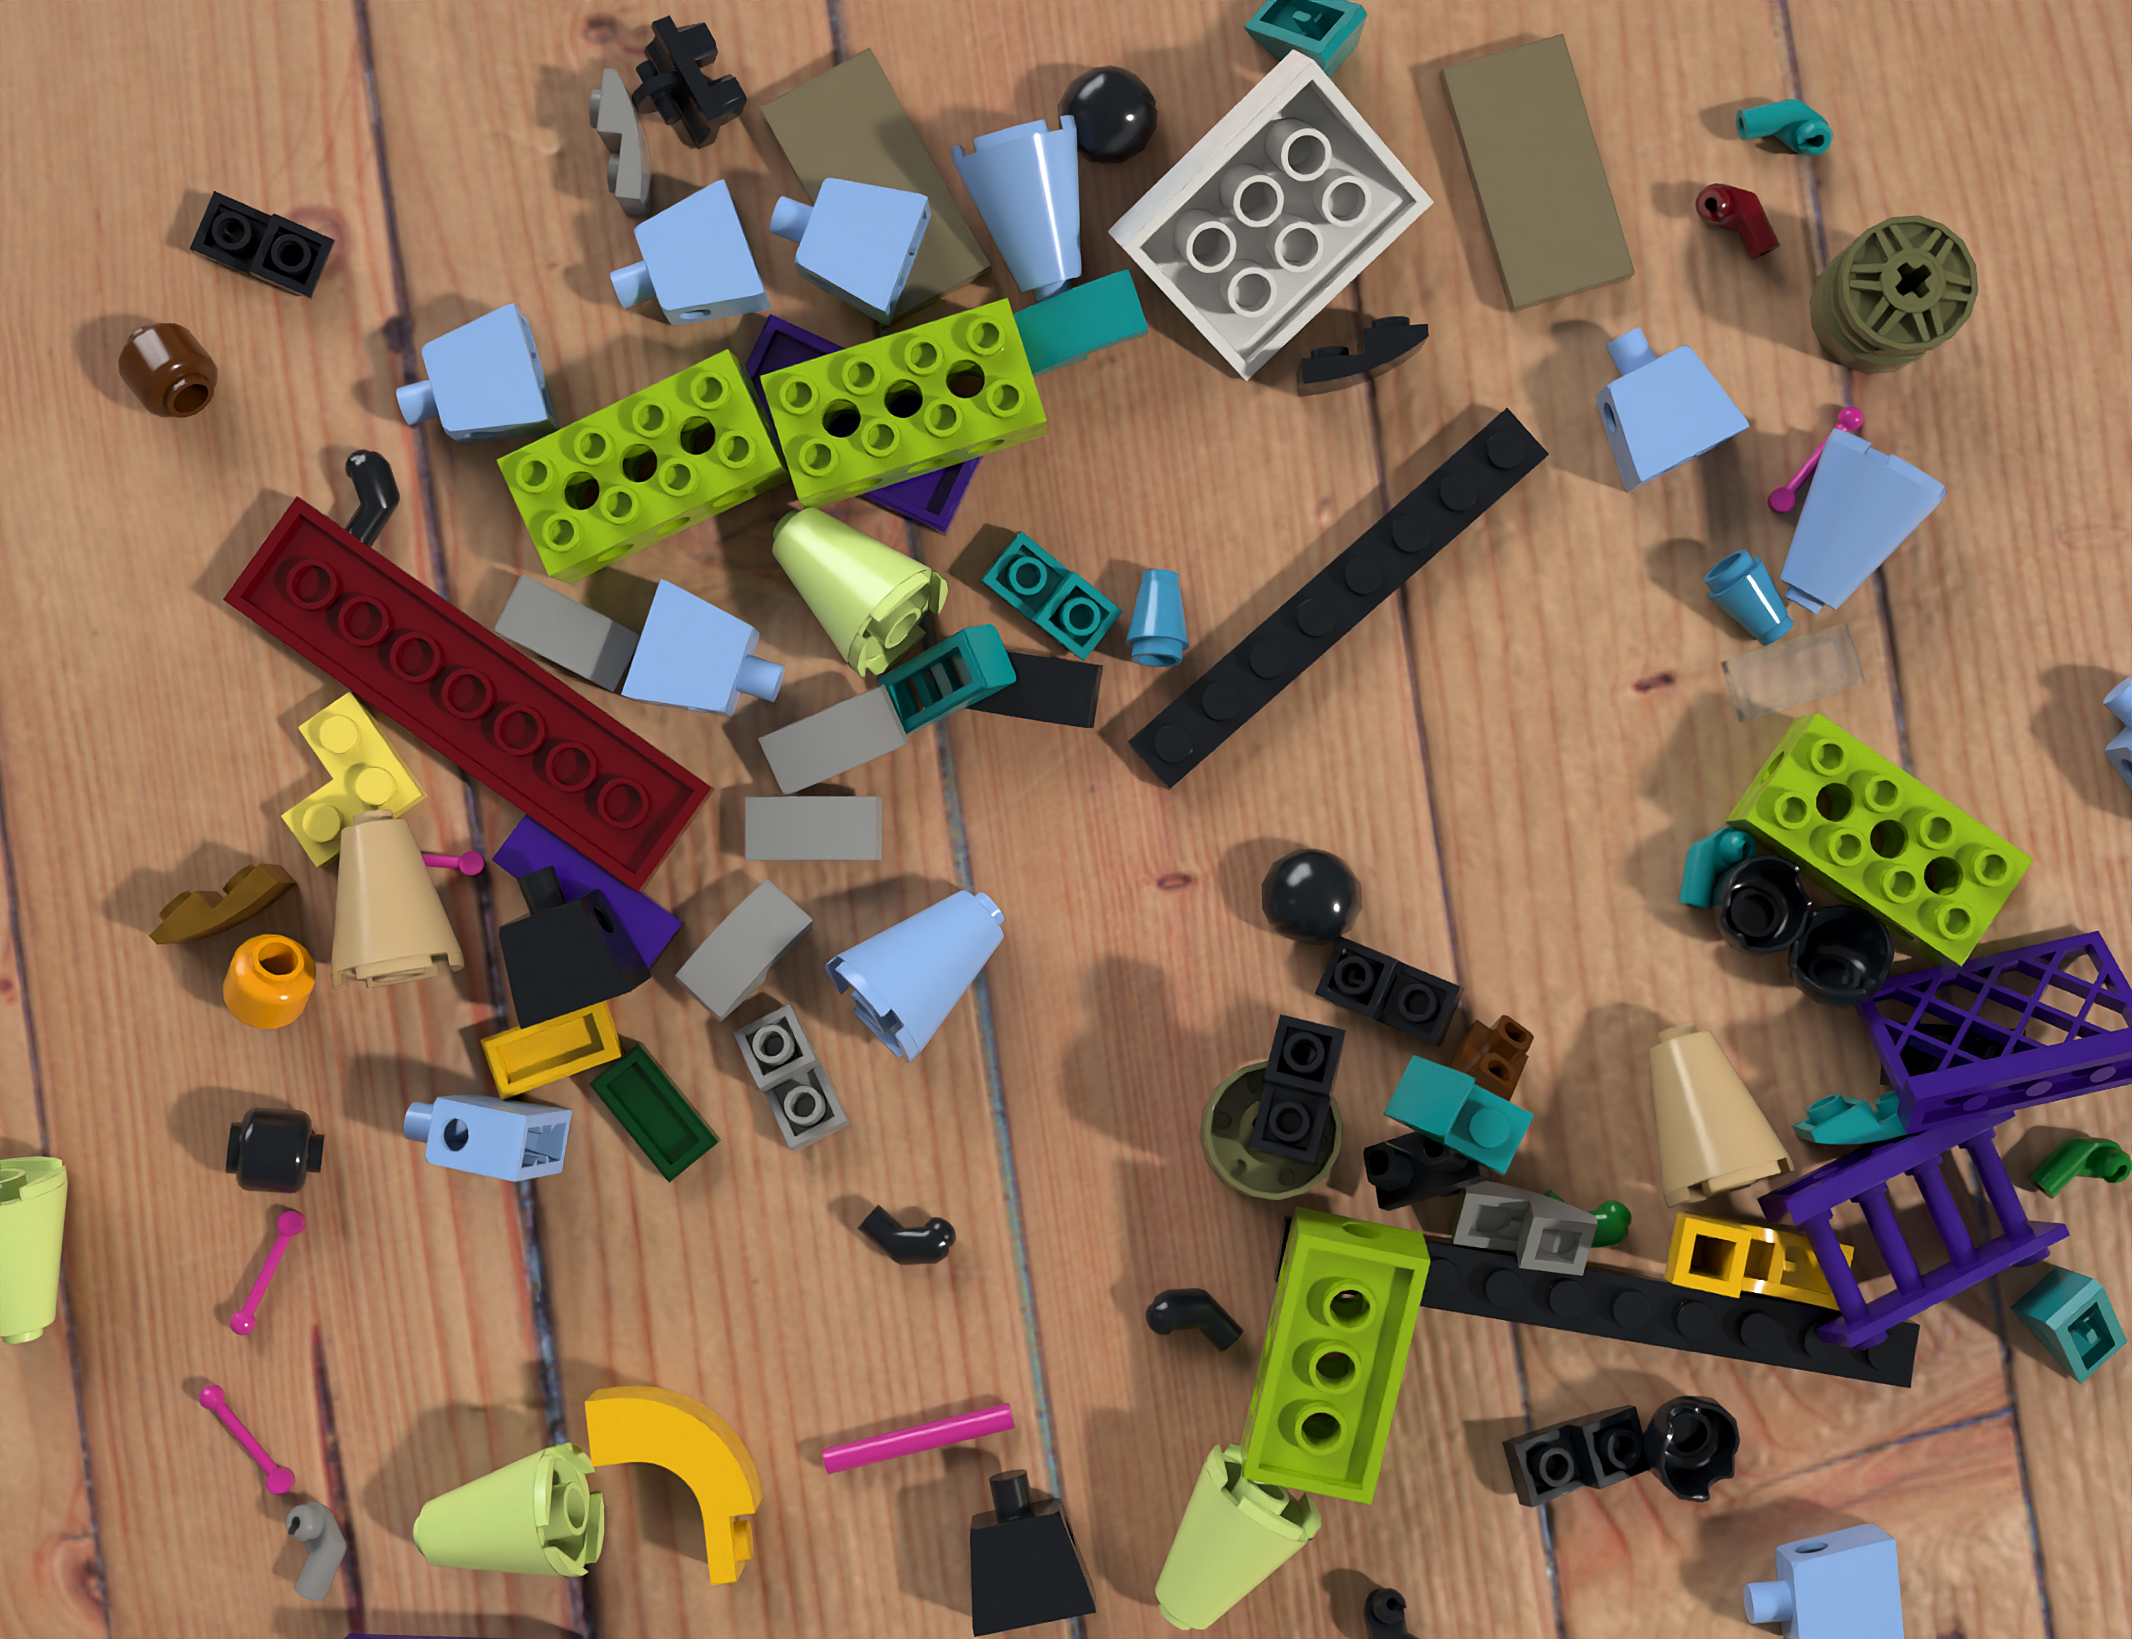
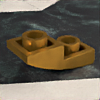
[149,864,297,945]

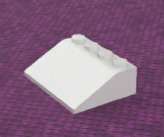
[1107,49,1434,381]

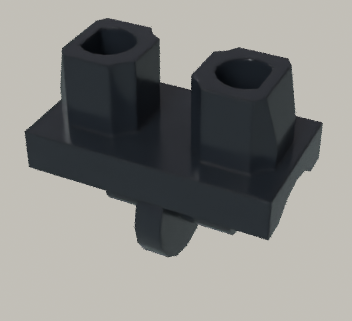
[631,15,747,149]
[1363,1131,1490,1211]

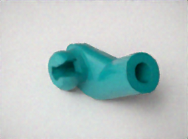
[1736,99,1833,157]
[1678,827,1757,909]

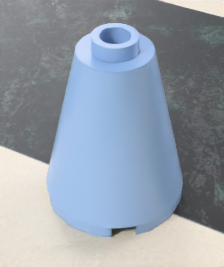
[950,115,1082,302]
[1779,428,1948,615]
[825,890,1005,1063]

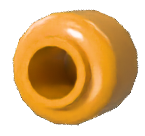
[223,934,316,1029]

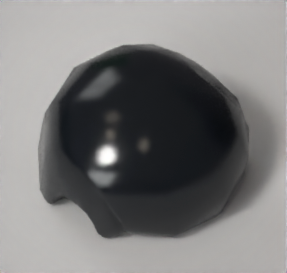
[1058,65,1158,164]
[1262,848,1362,945]
[1711,853,1813,956]
[1787,904,1894,1009]
[1642,1396,1740,1502]

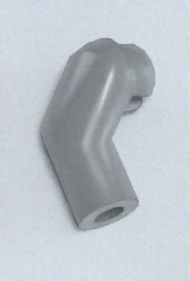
[286,1502,346,1601]

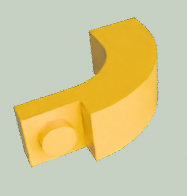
[1664,1211,1854,1310]
[584,1385,763,1585]

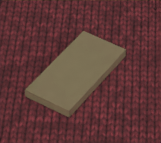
[1439,34,1635,313]
[760,48,992,331]

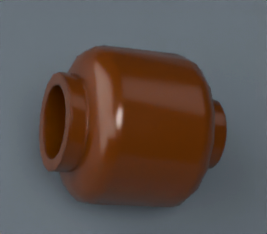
[118,323,218,418]

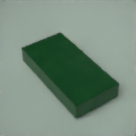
[589,1042,721,1182]

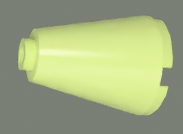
[772,507,948,677]
[0,1156,69,1344]
[413,1442,604,1578]
[1155,1443,1321,1630]

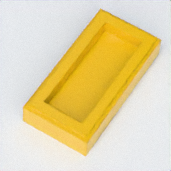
[480,1001,625,1100]

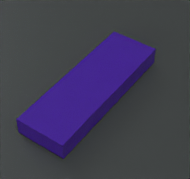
[491,814,685,970]

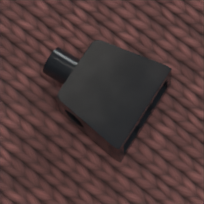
[499,865,651,1029]
[970,1469,1096,1637]

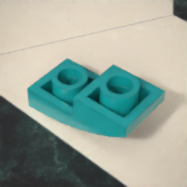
[1013,268,1149,377]
[979,531,1123,661]
[1792,1090,1906,1145]

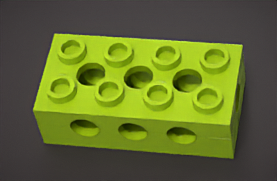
[760,298,1048,509]
[497,349,792,584]
[1725,712,2034,967]
[1241,1206,1431,1505]

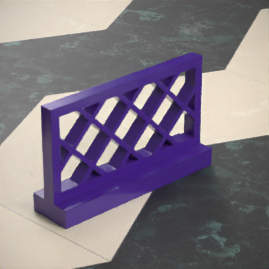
[1855,931,2132,1135]

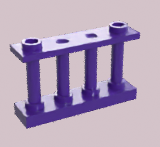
[1757,1111,2070,1351]

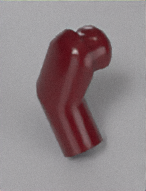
[1695,183,1780,260]

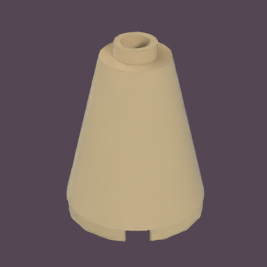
[330,809,465,990]
[1649,1023,1795,1208]

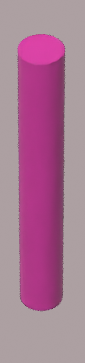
[823,1403,1015,1475]

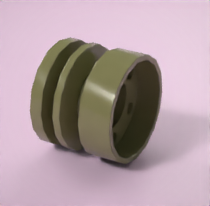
[1809,215,1978,374]
[1199,1061,1343,1200]

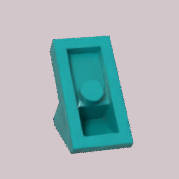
[1383,1055,1534,1176]

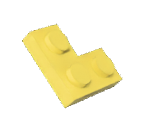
[281,691,428,868]

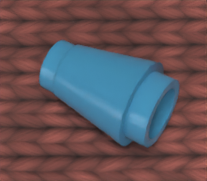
[1703,549,1794,646]
[1126,569,1189,667]

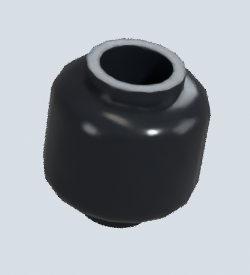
[226,1107,324,1194]

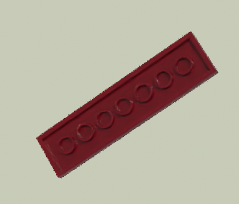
[223,496,715,892]

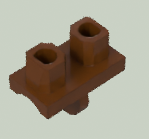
[1449,1015,1534,1102]

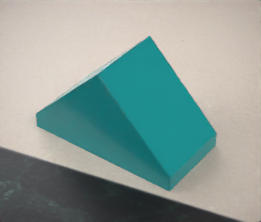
[1244,0,1367,78]
[2010,1266,2127,1384]

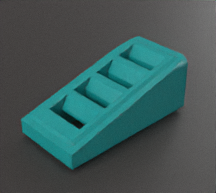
[878,624,1016,735]

